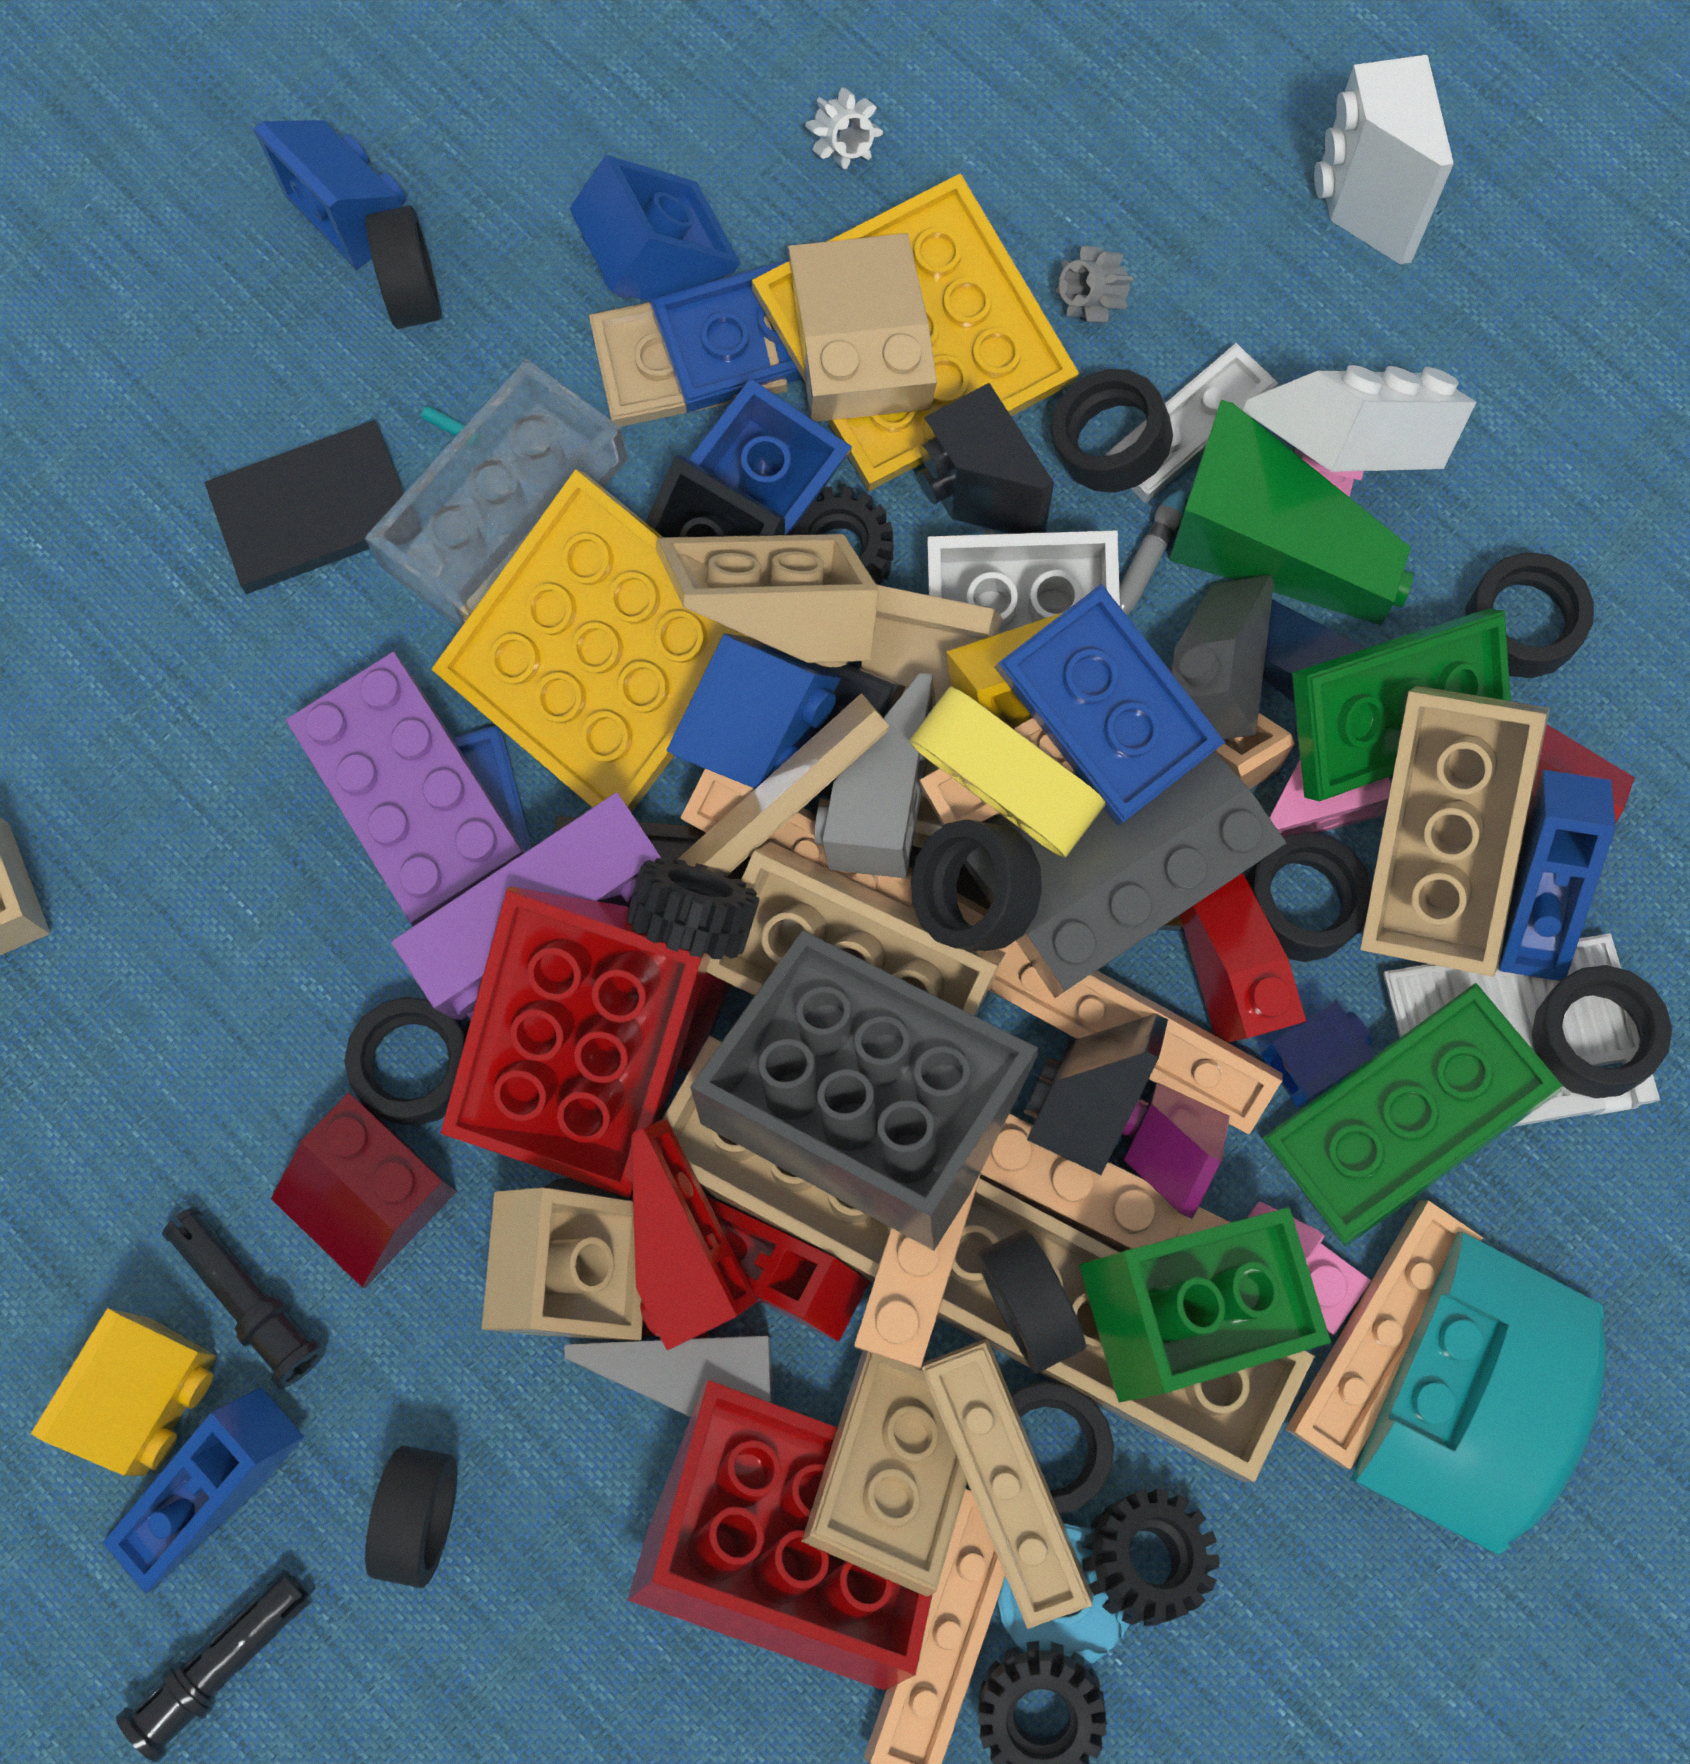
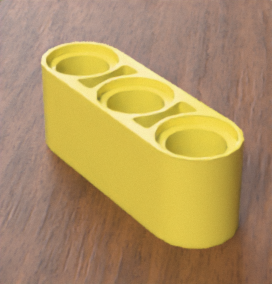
[909,687,1106,858]

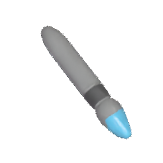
[1119,490,1186,615]

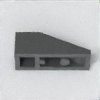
[1172,575,1274,739]

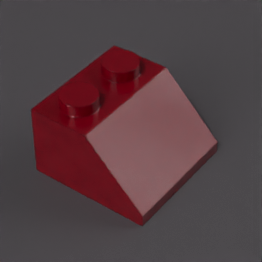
[271,1092,457,1289]

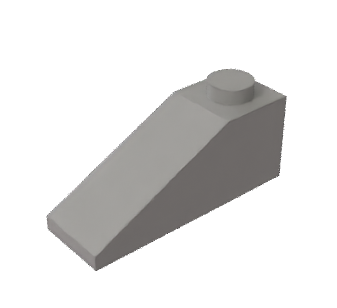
[815,673,936,879]
[564,1336,774,1417]

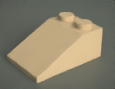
[788,233,937,422]
[656,534,879,667]

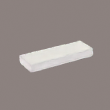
[1106,343,1278,504]

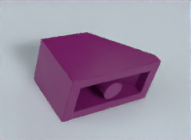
[1122,1082,1230,1219]

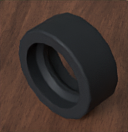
[365,205,441,329]
[1050,369,1174,493]
[1465,552,1594,678]
[911,819,1042,951]
[1246,832,1372,962]
[1532,965,1672,1099]
[344,997,467,1126]
[976,1229,1087,1373]
[1011,1382,1114,1514]
[365,1445,458,1588]

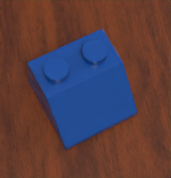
[253,120,406,270]
[569,155,741,301]
[688,378,852,535]
[666,633,841,789]

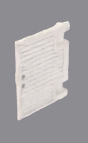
[1383,933,1660,1127]

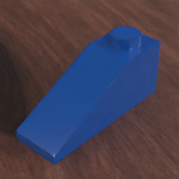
[1499,770,1616,981]
[103,1387,304,1594]

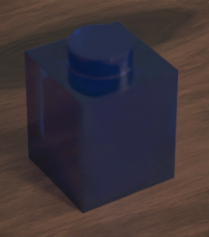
[1261,1001,1375,1108]

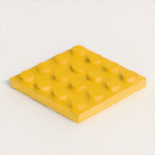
[752,173,1079,492]
[431,469,749,813]

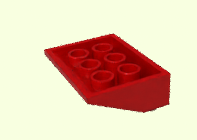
[440,886,711,1198]
[627,1380,933,1691]

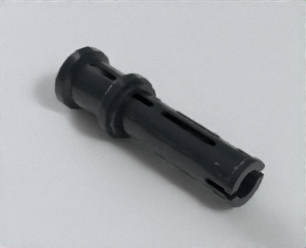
[162,1207,326,1389]
[116,1569,313,1763]

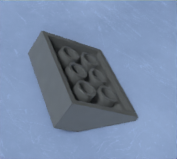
[963,751,1286,998]
[690,930,1038,1251]

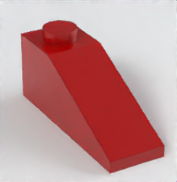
[1180,873,1307,1042]
[631,1118,758,1351]
[705,1195,870,1342]

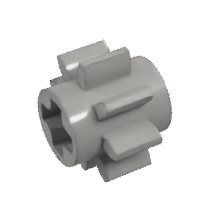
[1056,246,1133,323]

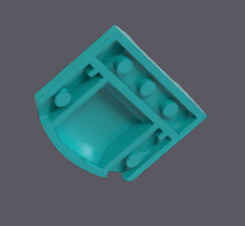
[1350,1232,1607,1555]

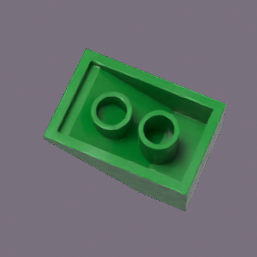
[1079,1207,1331,1403]

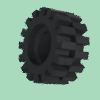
[789,486,893,586]
[626,858,759,959]
[1082,1489,1219,1627]
[978,1641,1107,1764]

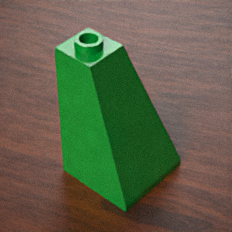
[1169,400,1414,625]

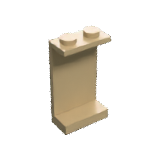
[817,585,1002,848]

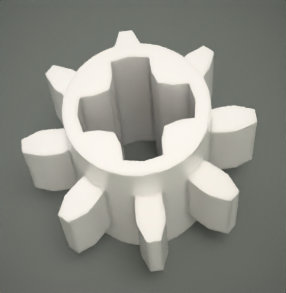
[805,88,883,169]

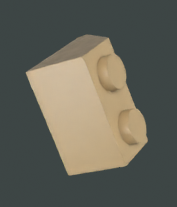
[481,1188,643,1341]

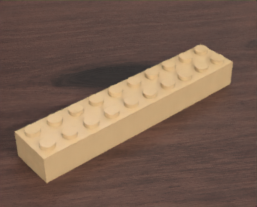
[663,1036,1315,1482]

